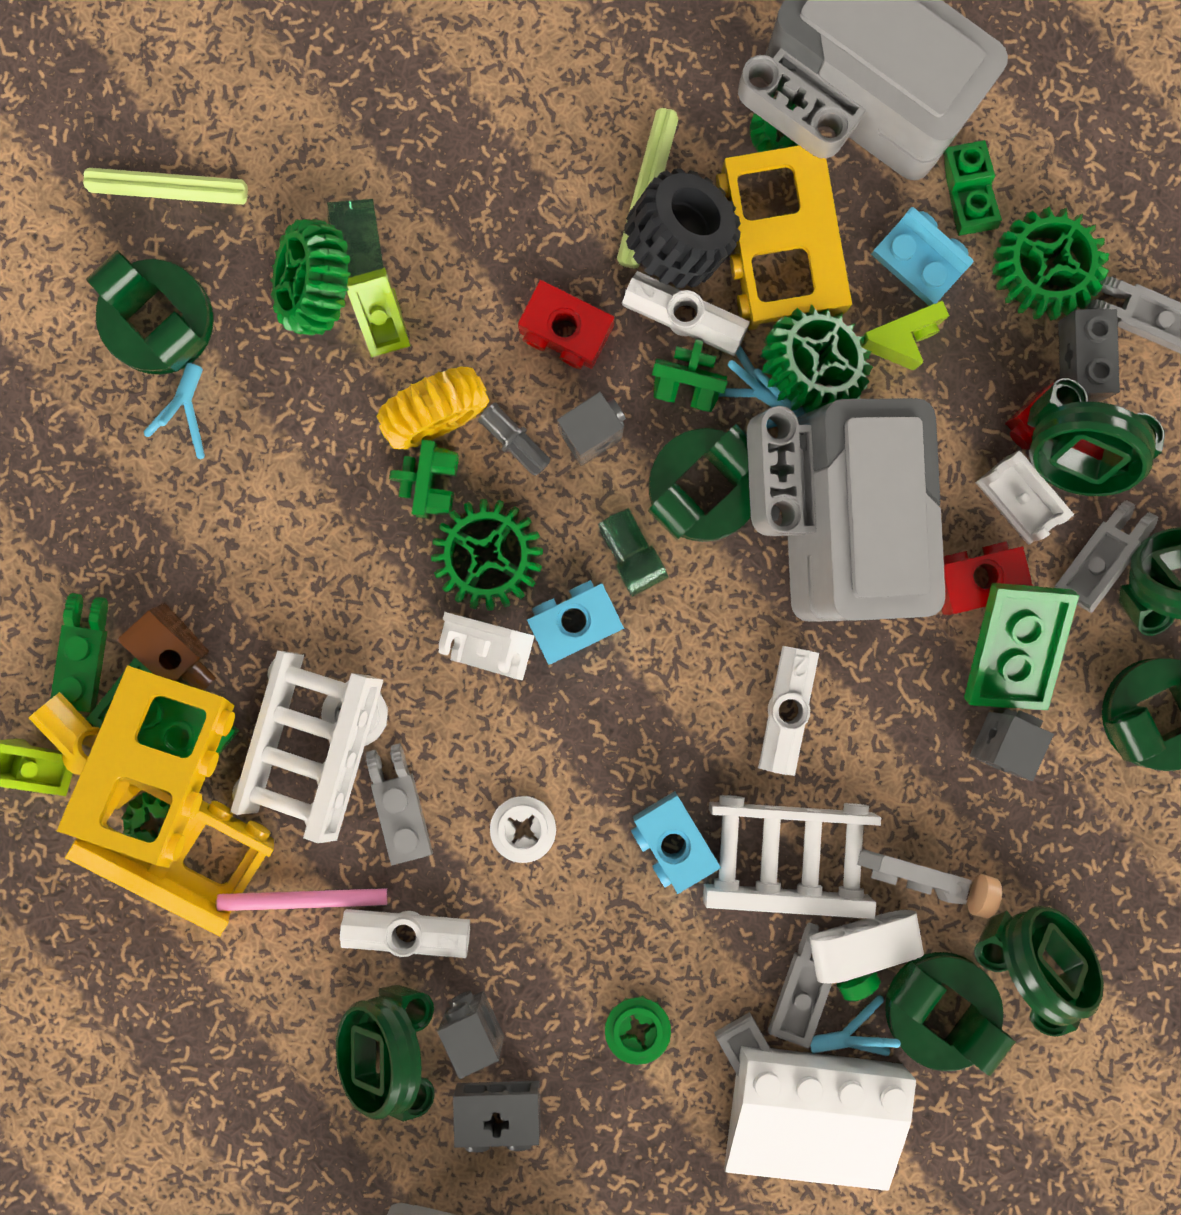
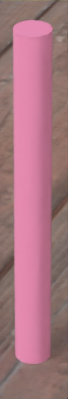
[217,888,387,911]

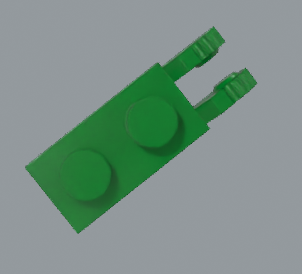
[50,593,108,713]

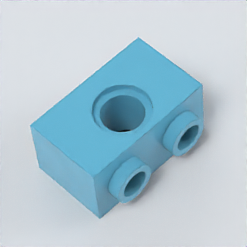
[527,580,624,665]
[631,791,721,894]

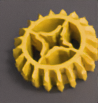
[376,366,489,449]

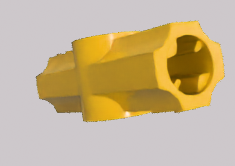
[29,692,141,810]

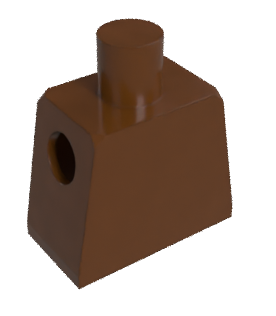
[117,603,216,690]

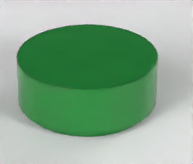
[836,971,881,1001]

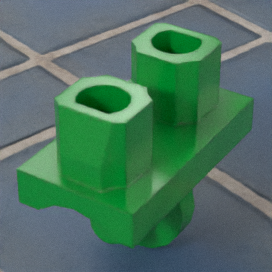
[652,339,728,412]
[389,439,459,519]

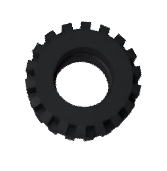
[624,169,741,288]

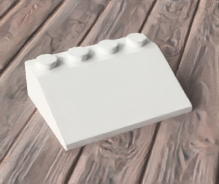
[724,1046,916,1190]

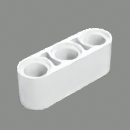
[810,910,924,983]

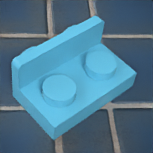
[871,207,974,306]

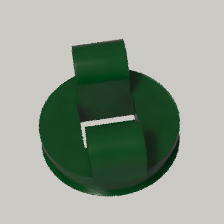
[86,250,214,375]
[1027,378,1165,496]
[648,424,751,542]
[1119,527,1181,636]
[1102,658,1181,771]
[974,905,1104,1037]
[885,952,1016,1076]
[336,985,435,1122]

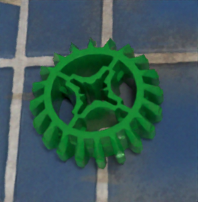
[992,206,1110,321]
[270,219,351,336]
[760,305,873,414]
[431,499,543,611]

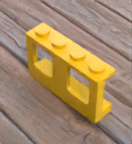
[716,146,852,330]
[56,665,235,868]
[65,778,274,937]

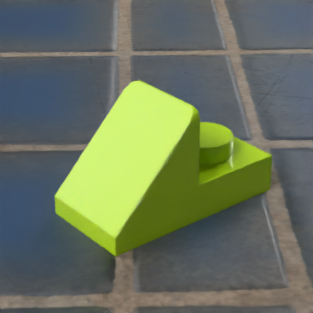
[347,268,411,357]
[861,301,949,370]
[0,739,73,796]

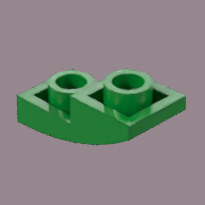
[943,140,1002,236]

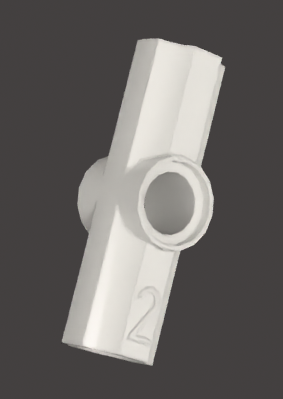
[622,271,750,356]
[758,646,819,776]
[340,909,470,958]

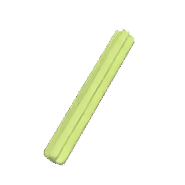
[617,108,678,269]
[83,168,248,205]

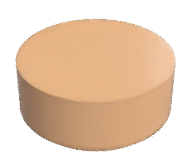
[967,874,1002,919]

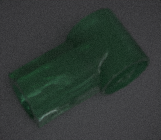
[597,508,669,597]

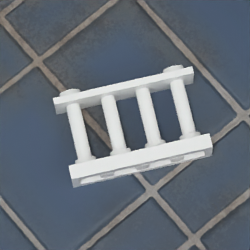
[230,650,383,843]
[703,795,881,919]

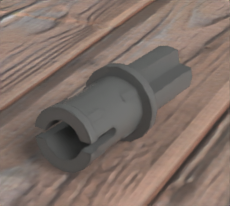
[478,402,550,476]

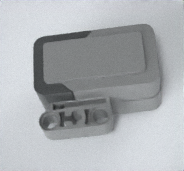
[738,0,1008,180]
[747,398,945,622]

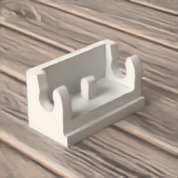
[975,451,1074,545]
[439,612,534,680]

